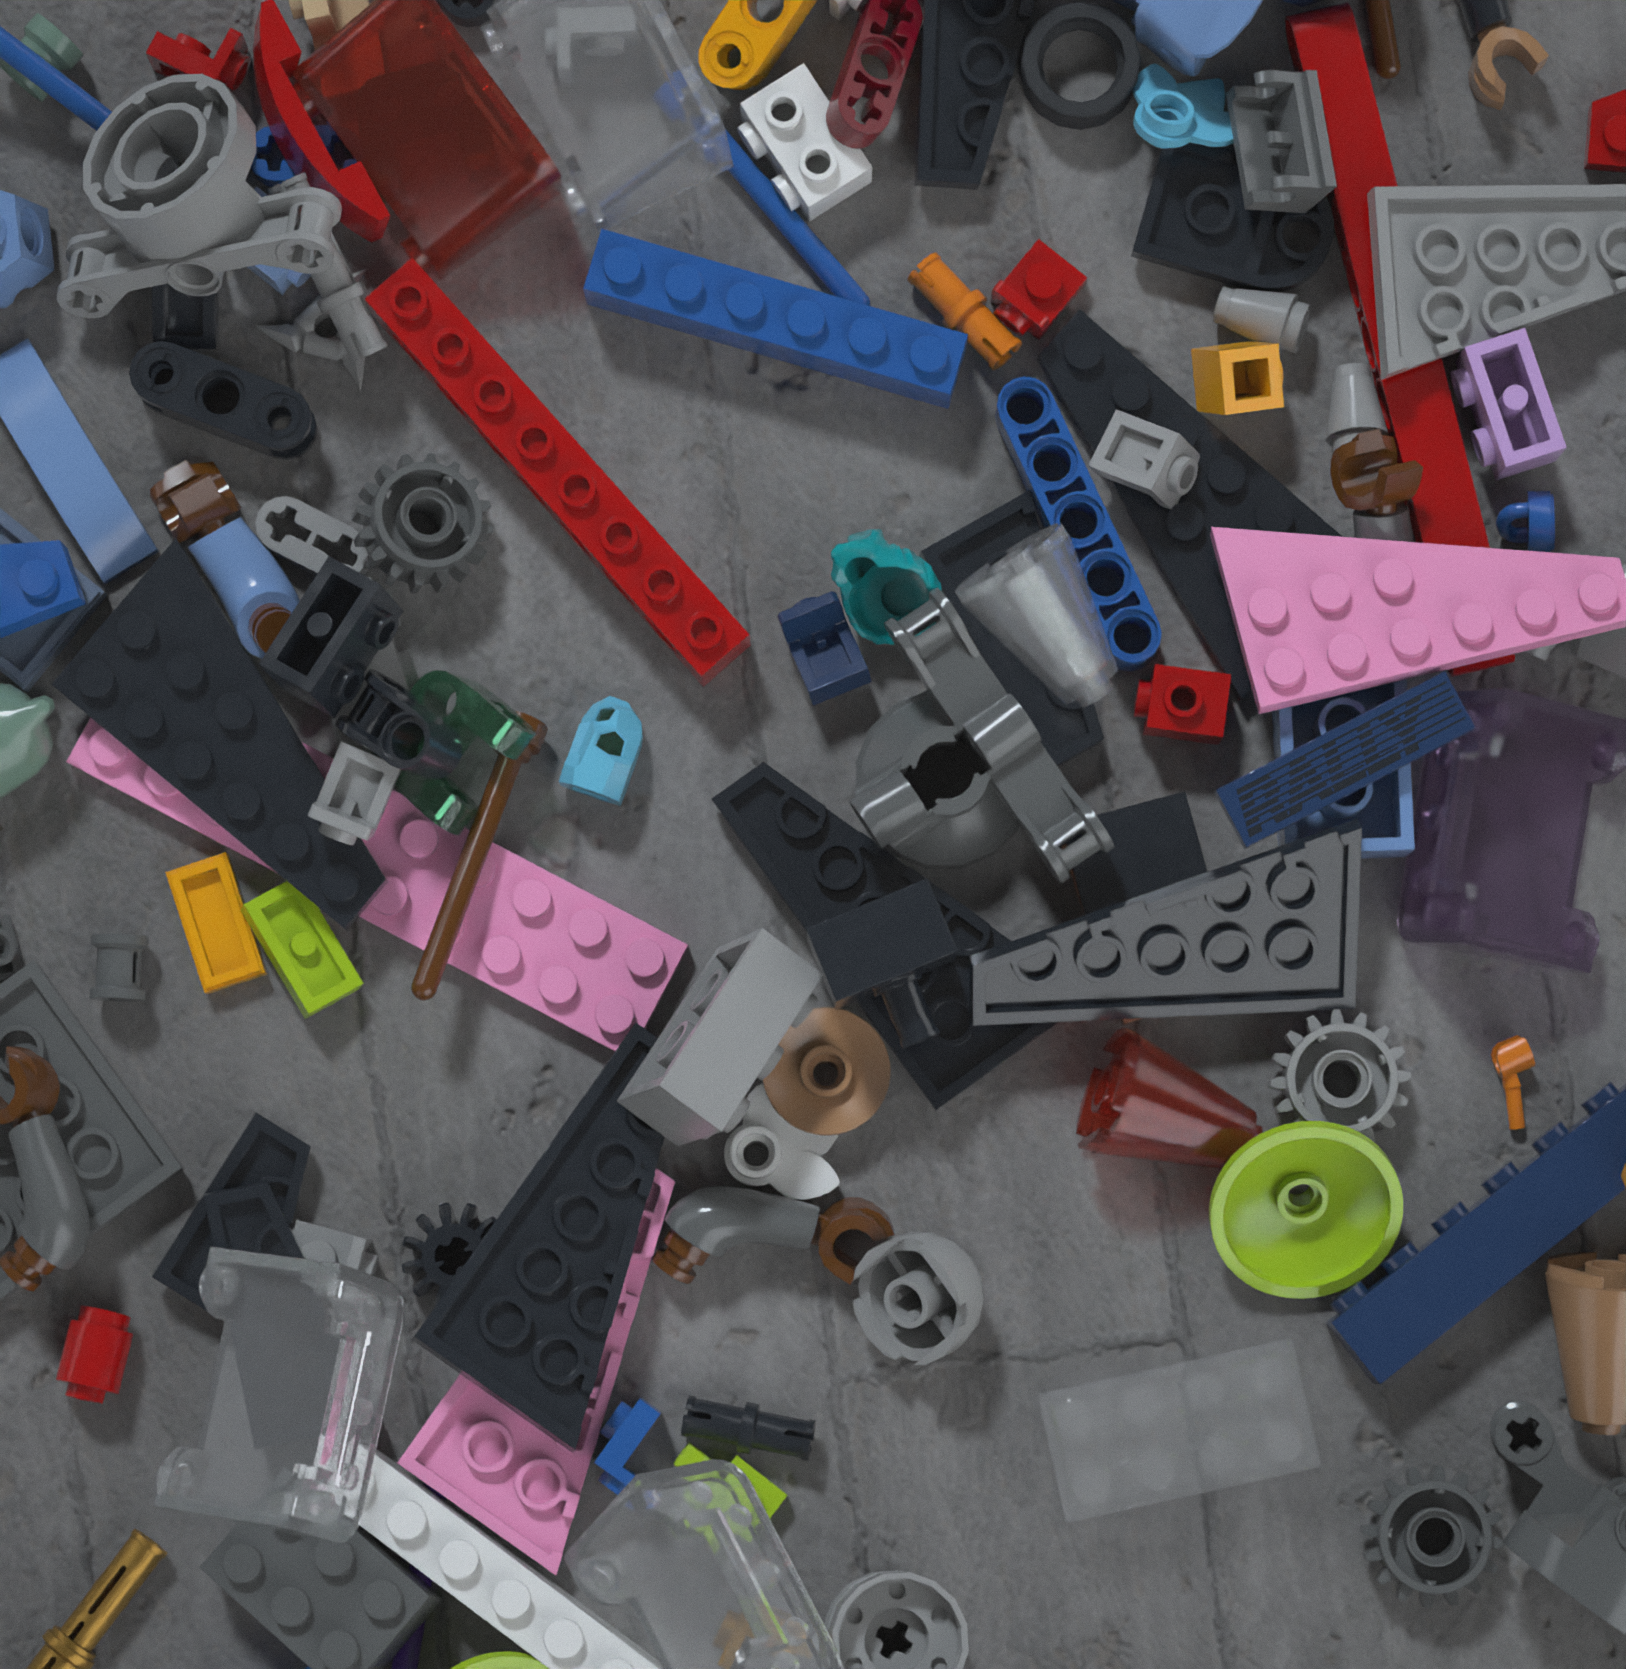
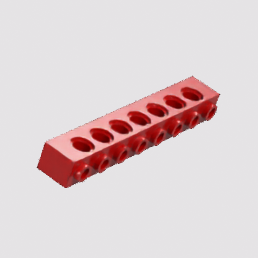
[364,258,751,687]

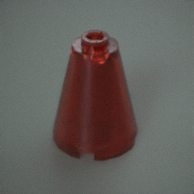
[1076,1028,1263,1169]

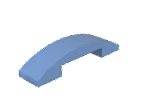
[0,338,159,584]

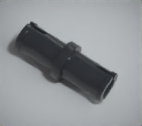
[681,1395,816,1461]

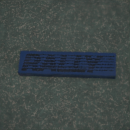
[1214,671,1476,849]

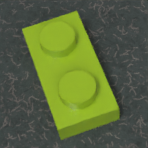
[241,881,364,1019]

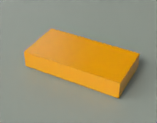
[165,852,268,994]

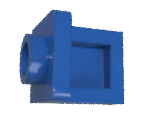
[594,1397,661,1502]

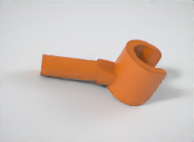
[1491,1035,1535,1129]

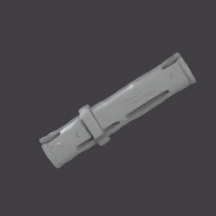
[268,172,388,363]

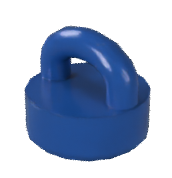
[1496,491,1555,553]

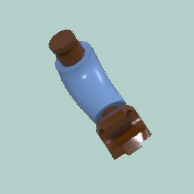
[150,460,300,659]

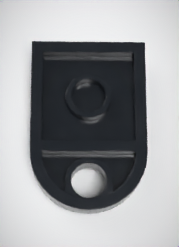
[1131,142,1334,292]

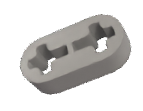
[255,496,370,576]

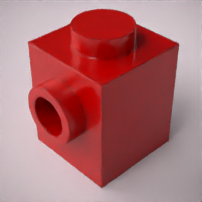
[1134,664,1231,745]

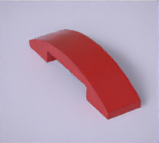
[253,0,391,243]

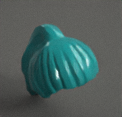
[831,529,942,646]

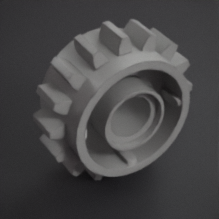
[1268,1009,1411,1142]

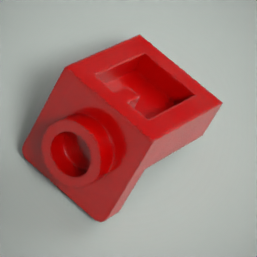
[146,28,251,91]
[990,239,1088,340]

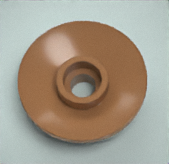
[763,1007,891,1136]

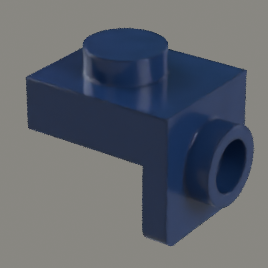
[777,591,872,706]

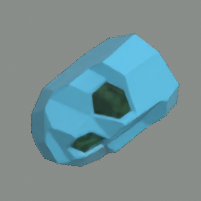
[559,696,643,806]

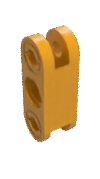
[698,0,817,90]

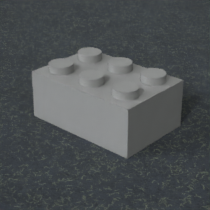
[617,928,823,1147]

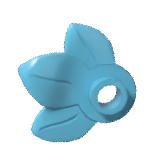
[1132,63,1234,149]

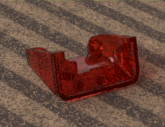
[290,0,562,281]

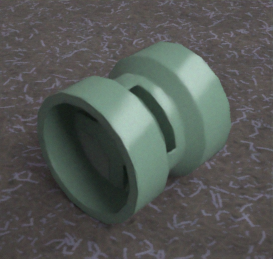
[0,13,84,102]

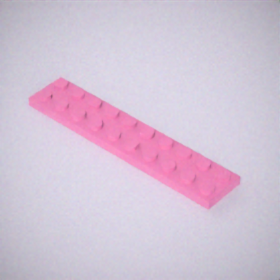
[66,717,689,1052]

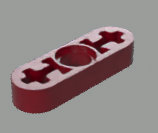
[826,0,923,149]

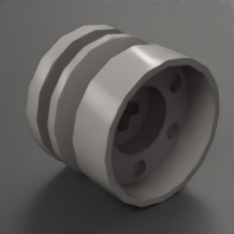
[821,1570,969,1669]

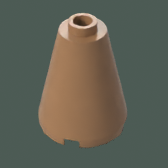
[1545,1252,1626,1435]

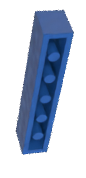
[583,228,968,409]

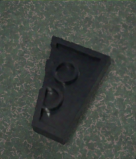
[152,1112,311,1324]

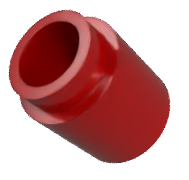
[56,1305,134,1404]

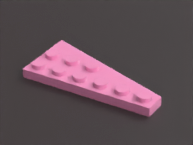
[1210,527,1626,714]
[397,1168,675,1575]

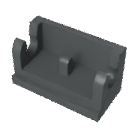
[1226,70,1337,213]

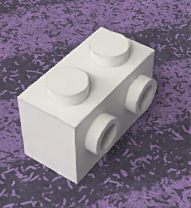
[737,63,872,222]

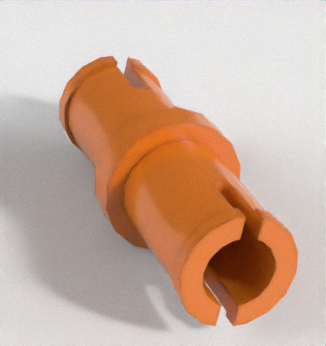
[907,252,1022,370]

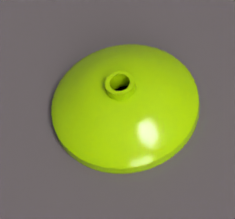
[1209,1121,1403,1299]

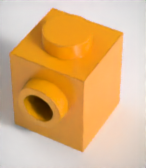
[1191,341,1284,415]

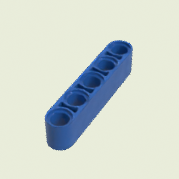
[995,376,1162,672]

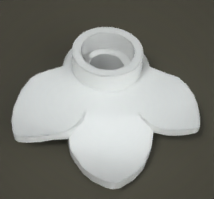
[724,1083,840,1200]

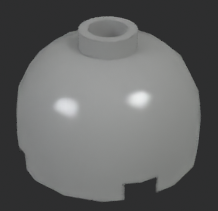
[853,1232,985,1365]

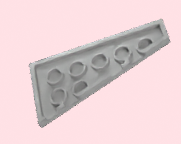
[1367,184,1626,380]

